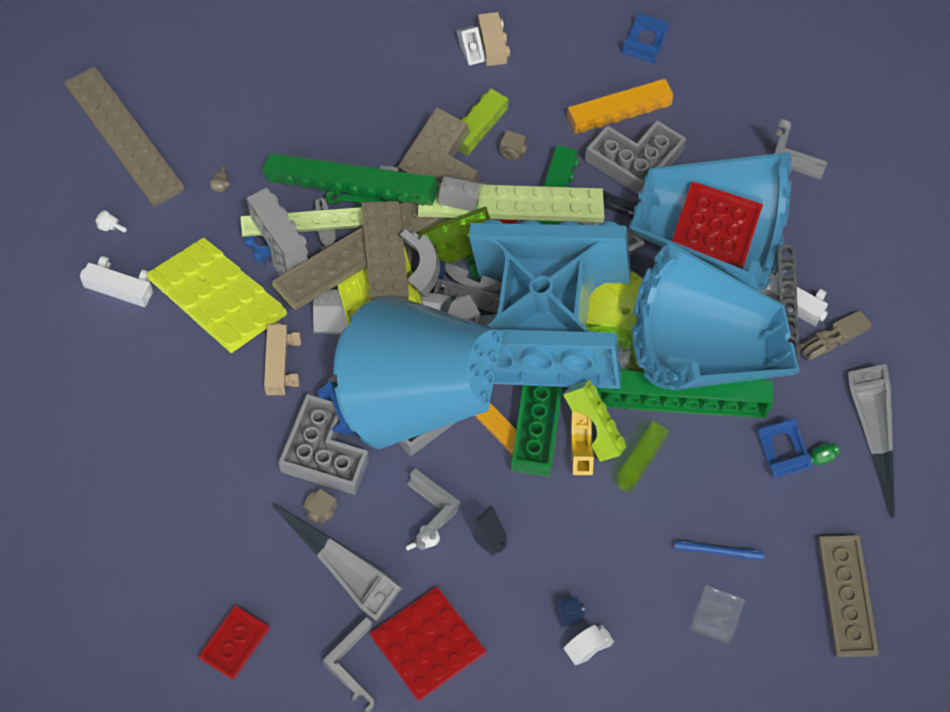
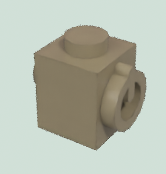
[499,130,528,161]
[303,488,337,525]

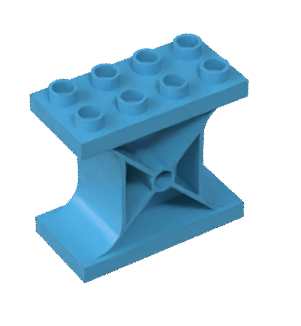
[469,220,631,389]

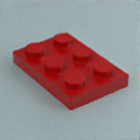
[198,605,270,681]

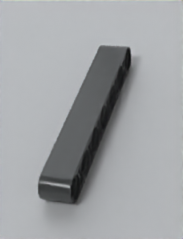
[777,244,800,366]

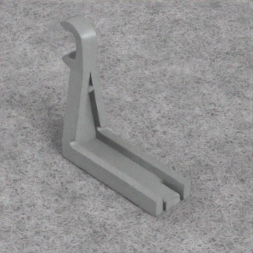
[775,119,827,180]
[407,468,460,550]
[323,617,374,712]

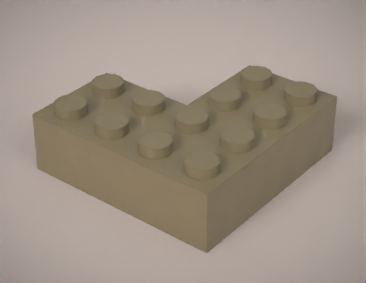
[398,107,481,183]

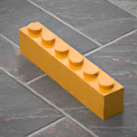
[567,79,674,134]

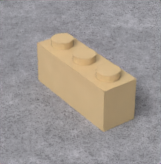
[478,12,510,66]

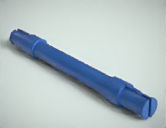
[674,540,764,560]

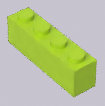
[458,89,508,156]

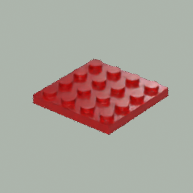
[672,181,763,269]
[369,587,486,702]

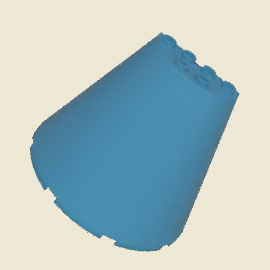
[629,153,792,291]
[632,243,800,390]
[334,296,503,449]

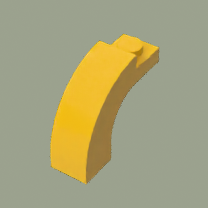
[571,412,594,475]

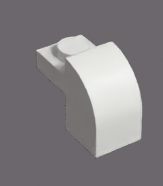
[563,625,614,666]

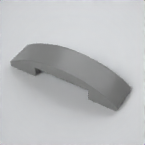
[445,262,502,292]

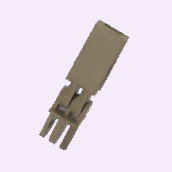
[799,310,872,361]

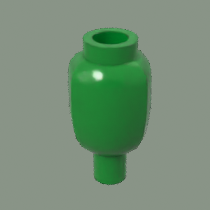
[810,442,840,466]

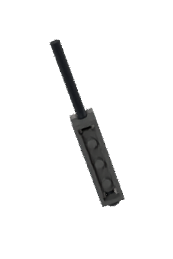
[430,279,500,315]

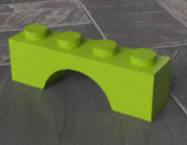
[563,379,627,462]

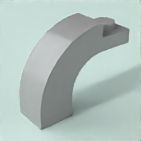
[400,229,440,297]

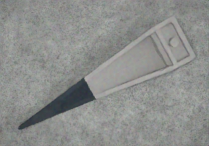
[848,364,895,519]
[272,504,402,621]

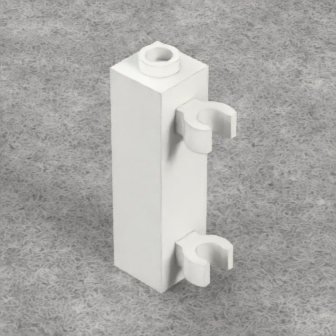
[80,256,153,307]
[758,270,828,327]

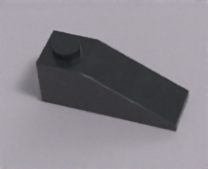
[475,505,507,556]

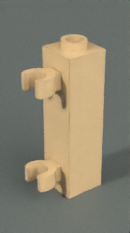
[264,323,301,395]

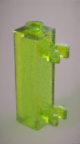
[615,421,670,493]

